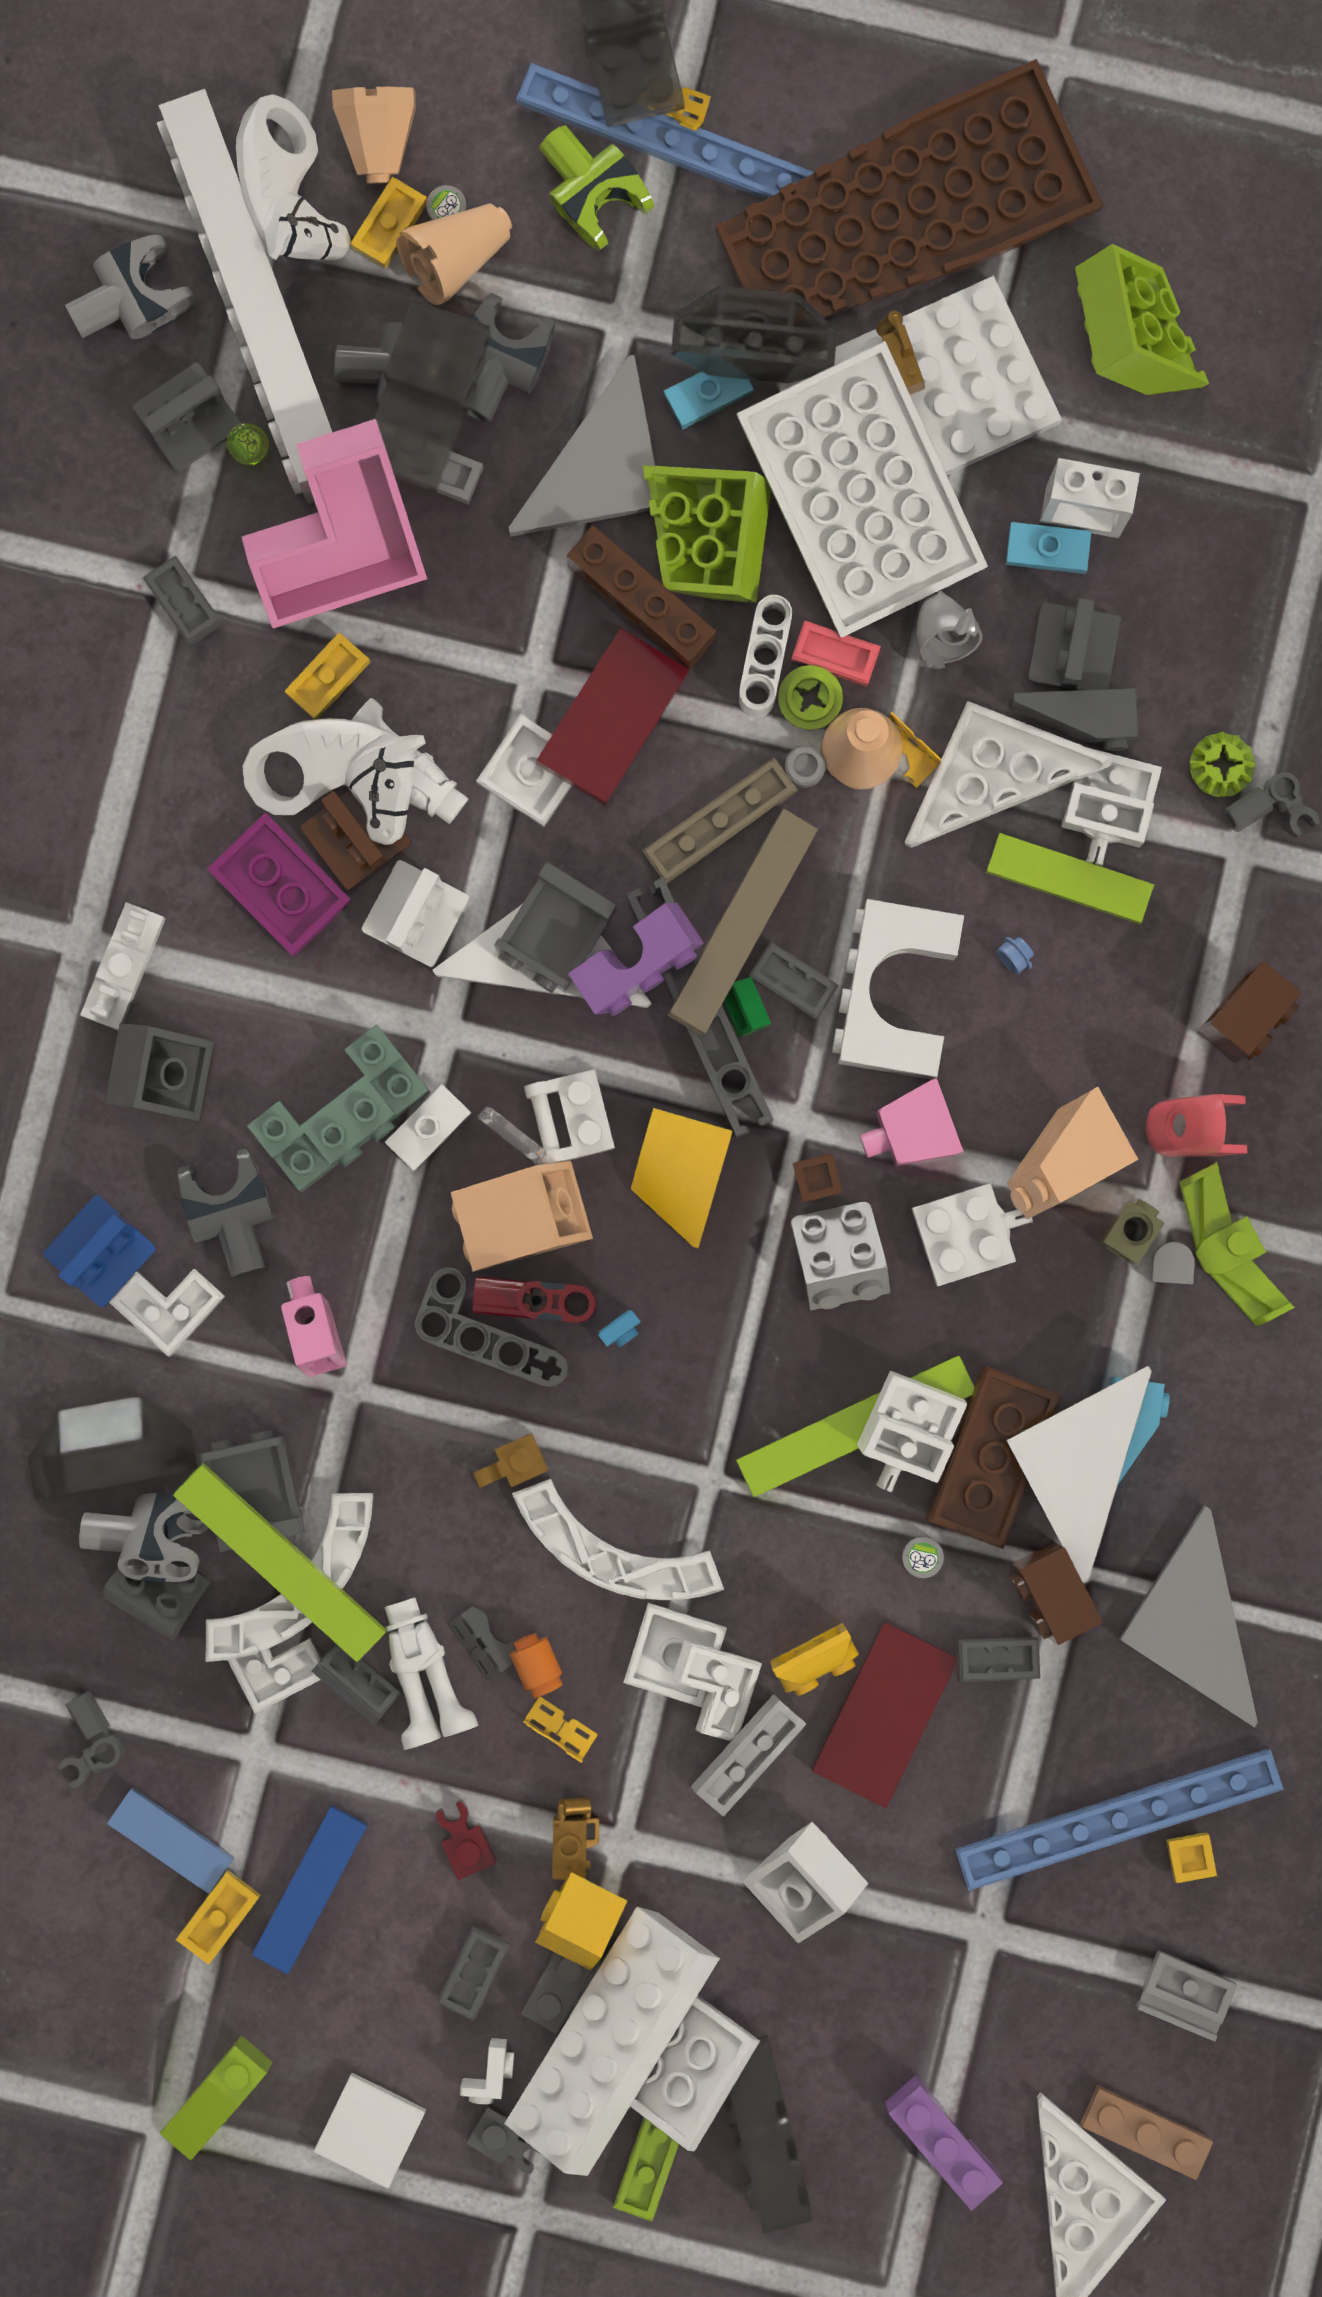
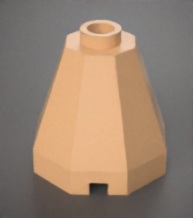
[332,86,416,184]

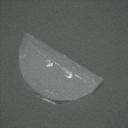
[477,1106,548,1165]

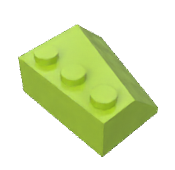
[1075,244,1209,395]
[642,465,771,603]

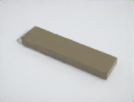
[642,757,798,884]

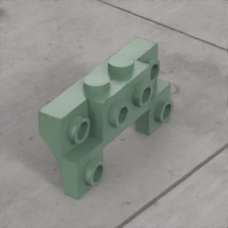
[247,1024,430,1192]

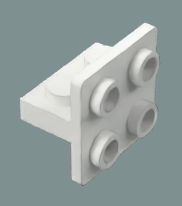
[362,860,469,967]

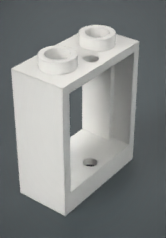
[1040,458,1140,538]

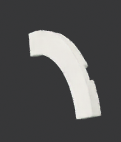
[512,1479,724,1600]
[206,1493,373,1662]

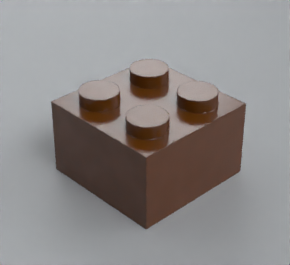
[1197,961,1302,1063]
[1009,1542,1103,1645]

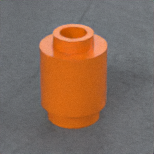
[509,1633,563,1698]

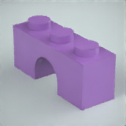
[568,903,704,1016]
[885,2075,1003,2211]

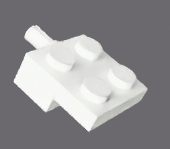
[1061,748,1162,866]
[911,1183,1033,1287]
[857,1371,967,1492]

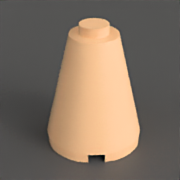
[396,203,512,306]
[821,708,903,790]

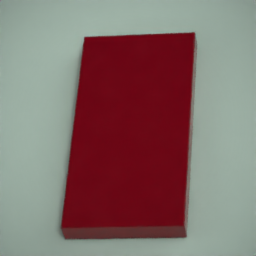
[536,628,690,806]
[811,1621,956,1808]

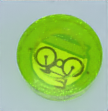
[226,422,269,465]

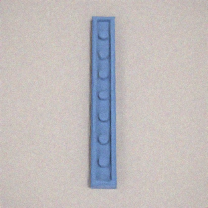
[516,63,814,200]
[955,1748,1284,1891]

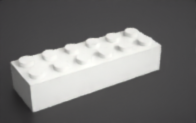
[505,1907,720,2176]

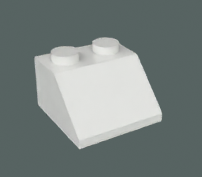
[742,1822,869,1943]

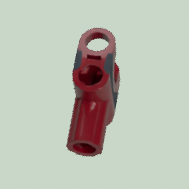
[473,1276,597,1323]

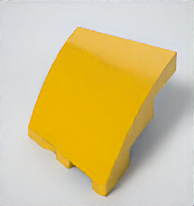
[631,1108,733,1248]

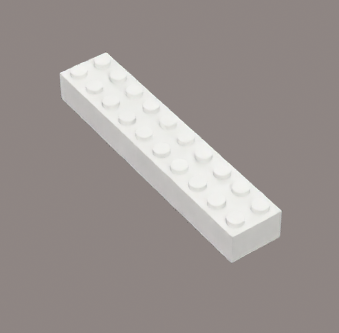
[157,89,333,504]

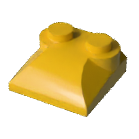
[770,1623,859,1696]

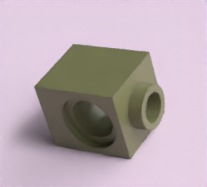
[1098,1199,1165,1266]

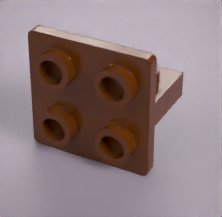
[300,789,411,891]

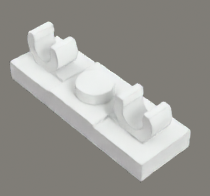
[80,902,166,1030]

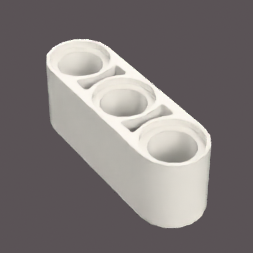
[739,595,792,718]

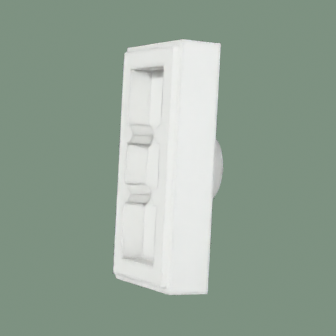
[385,1084,472,1171]

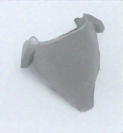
[916,590,983,669]

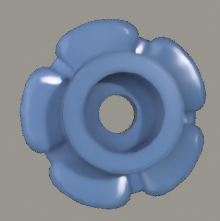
[996,937,1034,975]

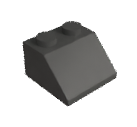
[105,1024,214,1121]

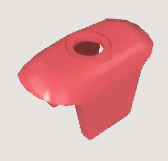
[1145,1094,1247,1157]

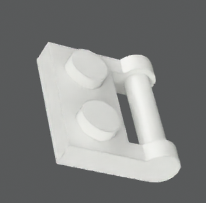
[524,1069,615,1164]

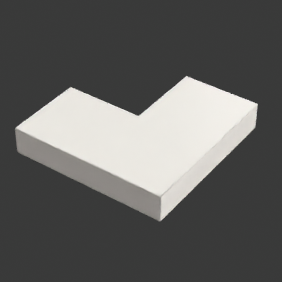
[109,1269,226,1357]
[228,1638,322,1714]
[672,1640,762,1741]

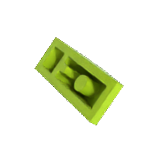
[159,2035,273,2161]

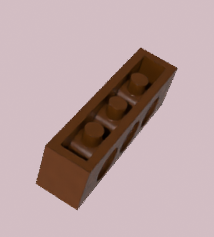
[566,525,716,671]

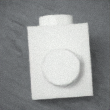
[460,2038,514,2104]

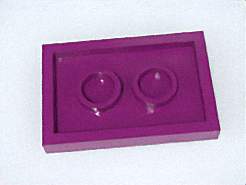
[207,812,352,958]

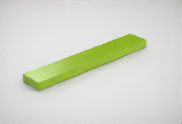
[736,1355,975,1497]
[173,1463,386,1662]

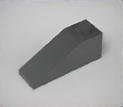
[1009,688,1138,752]

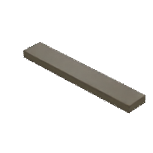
[667,809,818,1036]

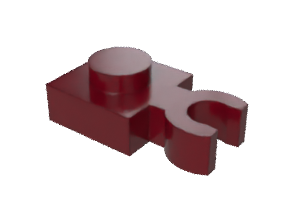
[436,1799,496,1880]

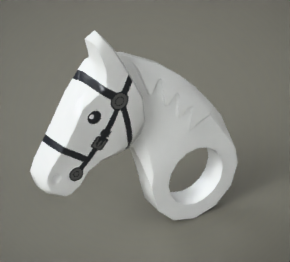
[236,94,351,261]

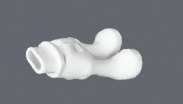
[352,698,468,824]
[384,1597,479,1750]

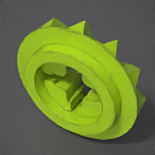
[778,665,843,731]
[1190,731,1256,797]

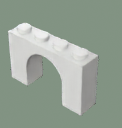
[832,899,964,1080]

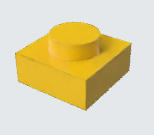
[1166,1832,1217,1883]

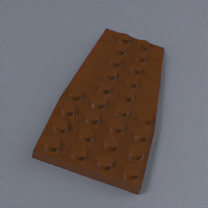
[716,59,1103,338]

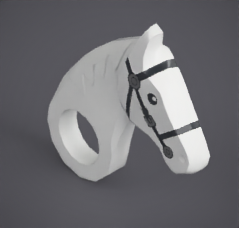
[243,718,426,845]

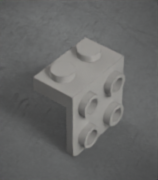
[791,1202,890,1311]

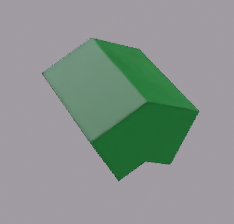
[723,977,771,1038]

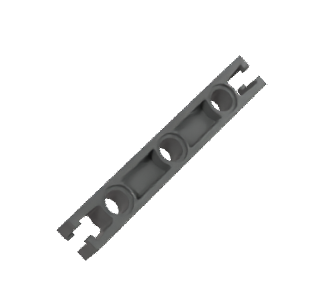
[626,877,774,1139]

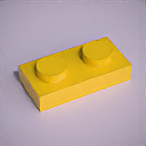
[350,176,427,270]
[284,632,370,720]
[176,1870,261,1965]

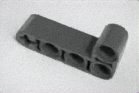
[415,1267,569,1387]

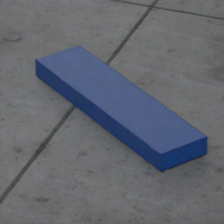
[252,1805,368,1974]

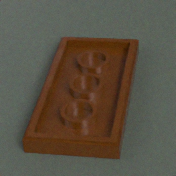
[925,1365,1061,1549]

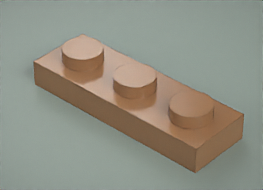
[1080,2085,1213,2180]

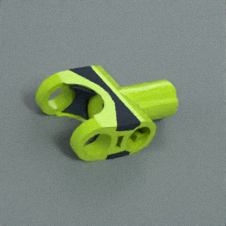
[539,125,654,251]

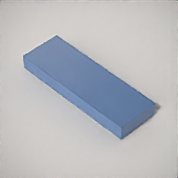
[107,1787,235,1894]

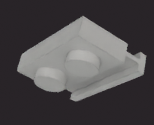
[1136,1950,1238,2042]

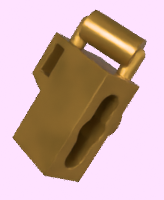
[876,311,925,395]
[552,1797,599,1880]

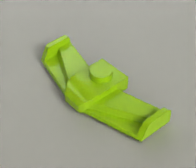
[1179,1162,1295,1326]

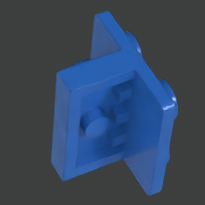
[43,1195,157,1307]

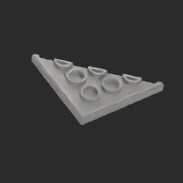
[509,355,655,537]
[1118,1505,1258,1728]

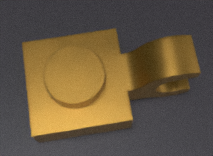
[473,1433,549,1488]

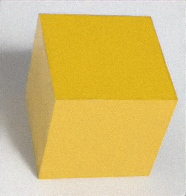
[535,1872,627,1971]

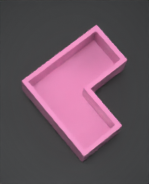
[242,419,427,629]

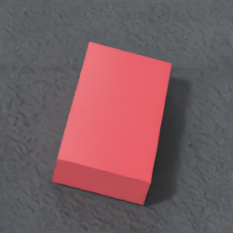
[791,620,881,687]

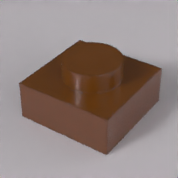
[792,1153,843,1203]

